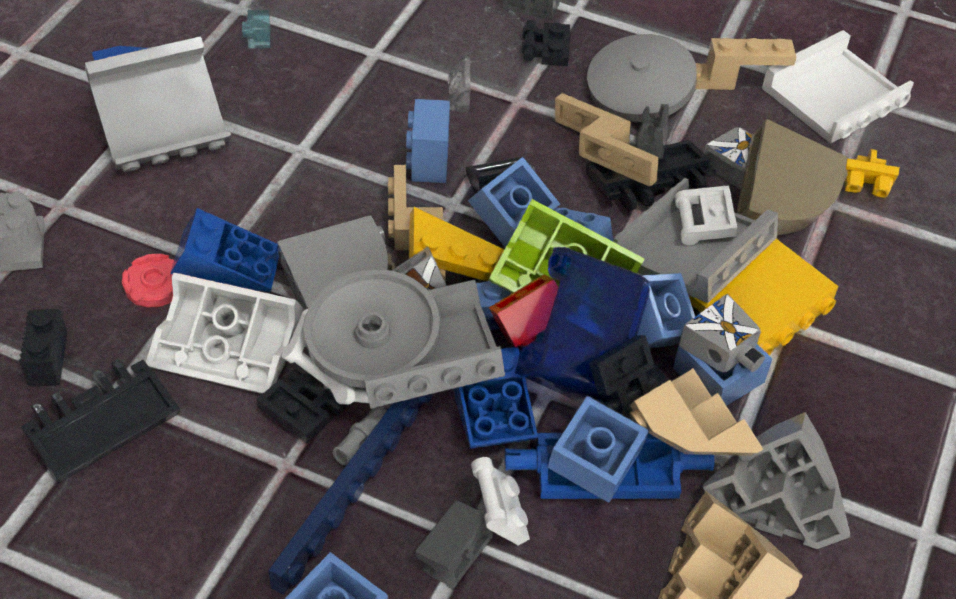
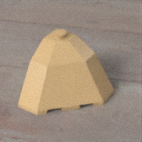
[629,368,763,456]
[658,491,803,599]

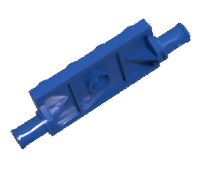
[504,433,715,499]

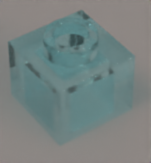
[242,10,271,48]

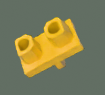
[844,149,900,198]

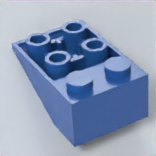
[170,208,279,292]
[453,347,538,449]

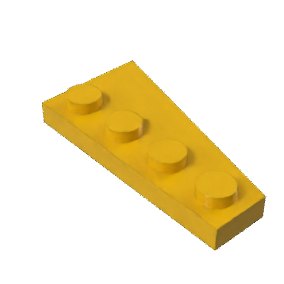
[409,207,504,281]

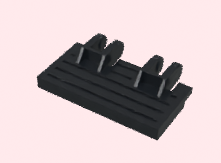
[586,140,716,211]
[21,359,180,484]

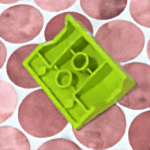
[488,199,645,341]

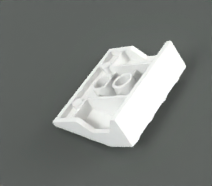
[146,273,305,394]

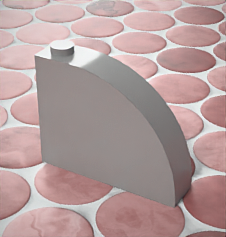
[277,215,388,310]

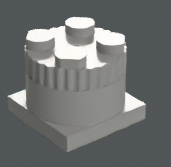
[0,191,45,272]

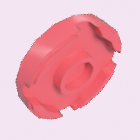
[122,254,174,308]

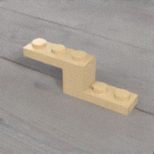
[695,38,797,90]
[555,93,658,187]
[388,165,446,281]

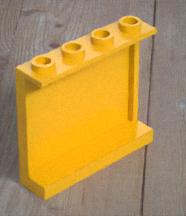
[688,239,839,356]

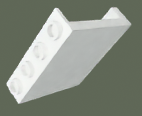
[762,30,914,144]

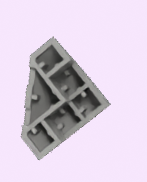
[703,412,850,549]

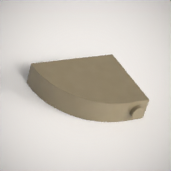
[736,119,848,235]

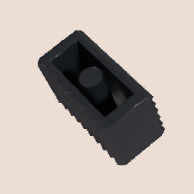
[19,309,67,387]

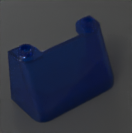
[515,247,650,403]

